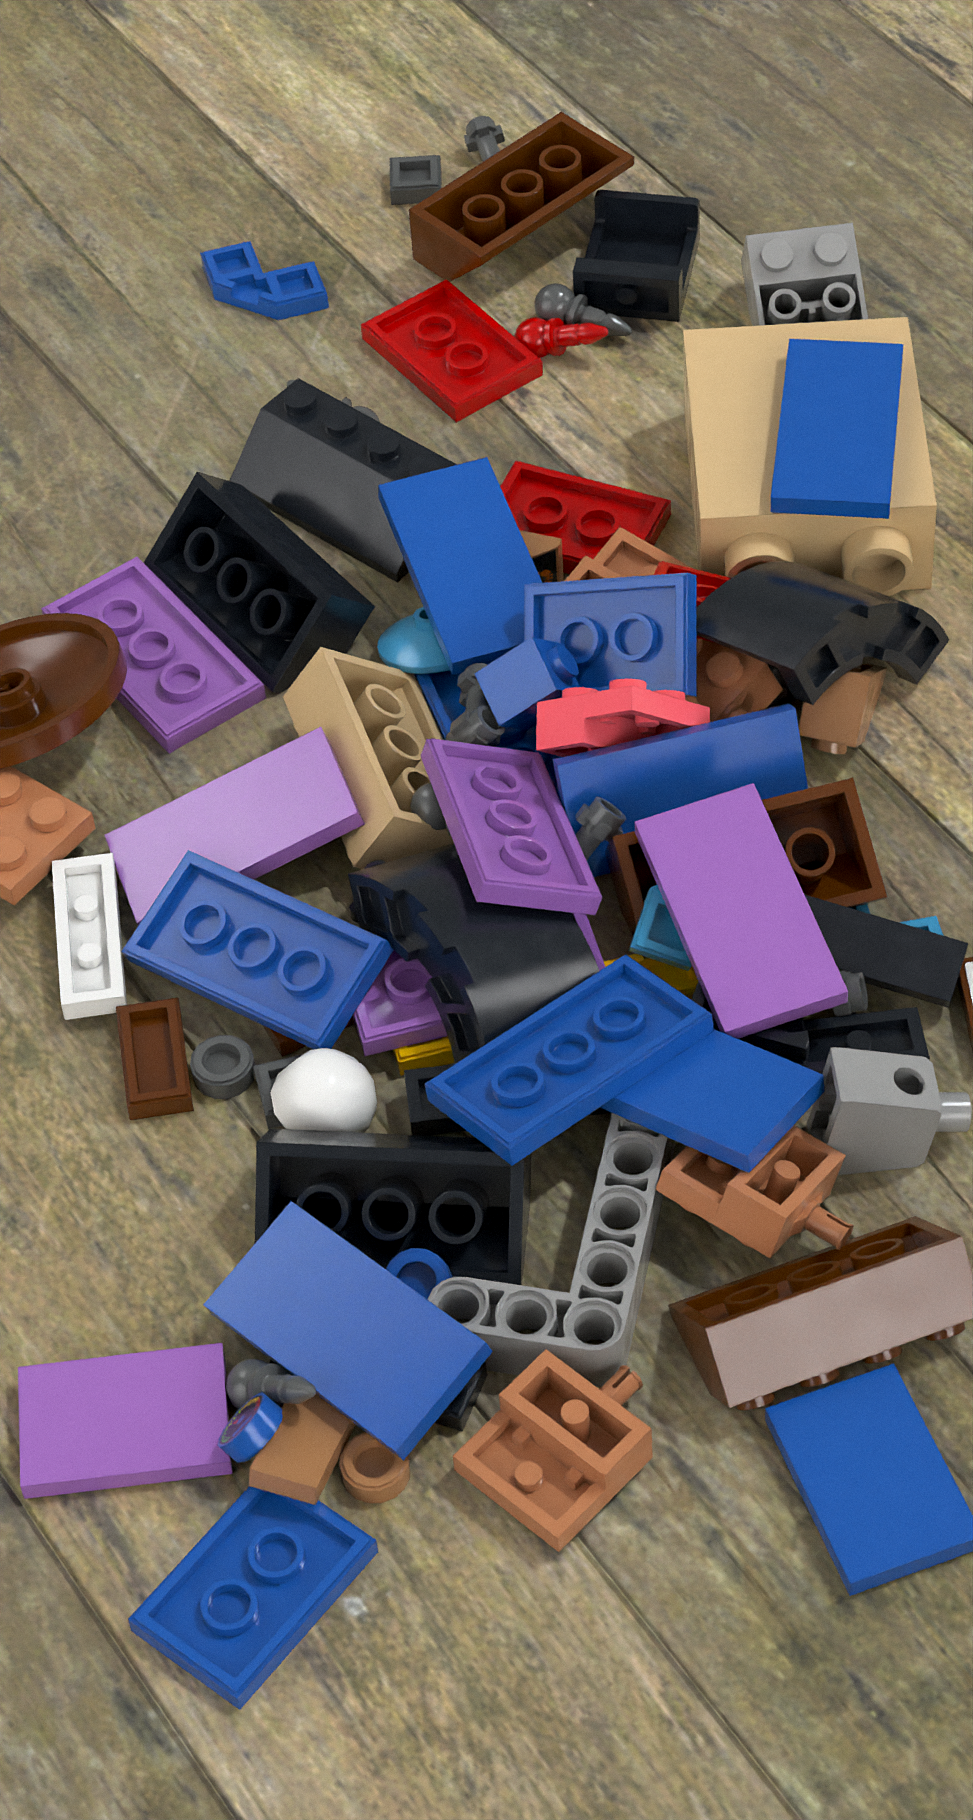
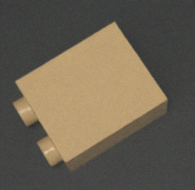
[683,317,937,596]

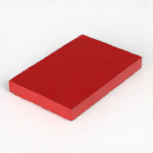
[361,279,543,422]
[500,460,671,574]

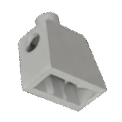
[807,1047,971,1175]

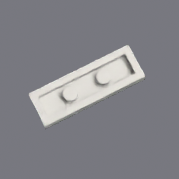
[52,853,127,1020]

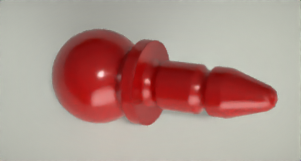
[514,317,609,358]

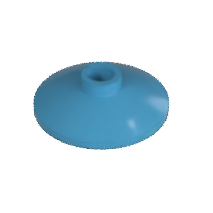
[377,607,450,674]

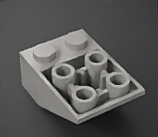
[741,223,868,326]

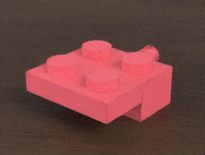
[536,679,710,757]

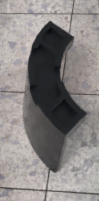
[697,561,949,705]
[348,843,600,1063]

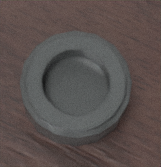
[190,1035,255,1099]

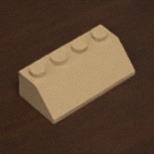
[283,647,454,870]

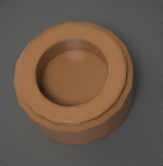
[340,1432,410,1503]

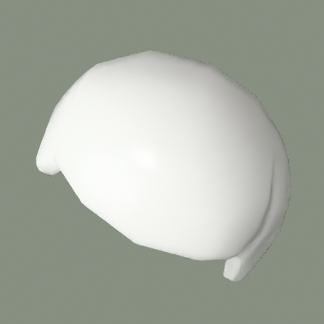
[270,1048,377,1133]

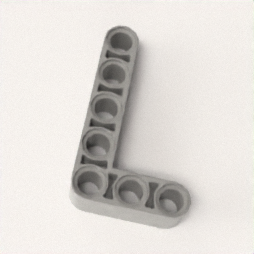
[428,1113,675,1387]

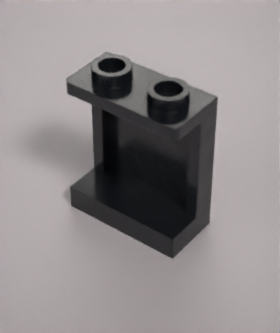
[573,189,700,322]

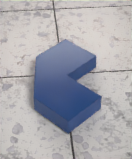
[200,241,329,320]

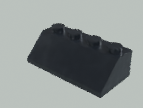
[230,378,457,583]
[144,472,375,694]
[255,1129,532,1285]

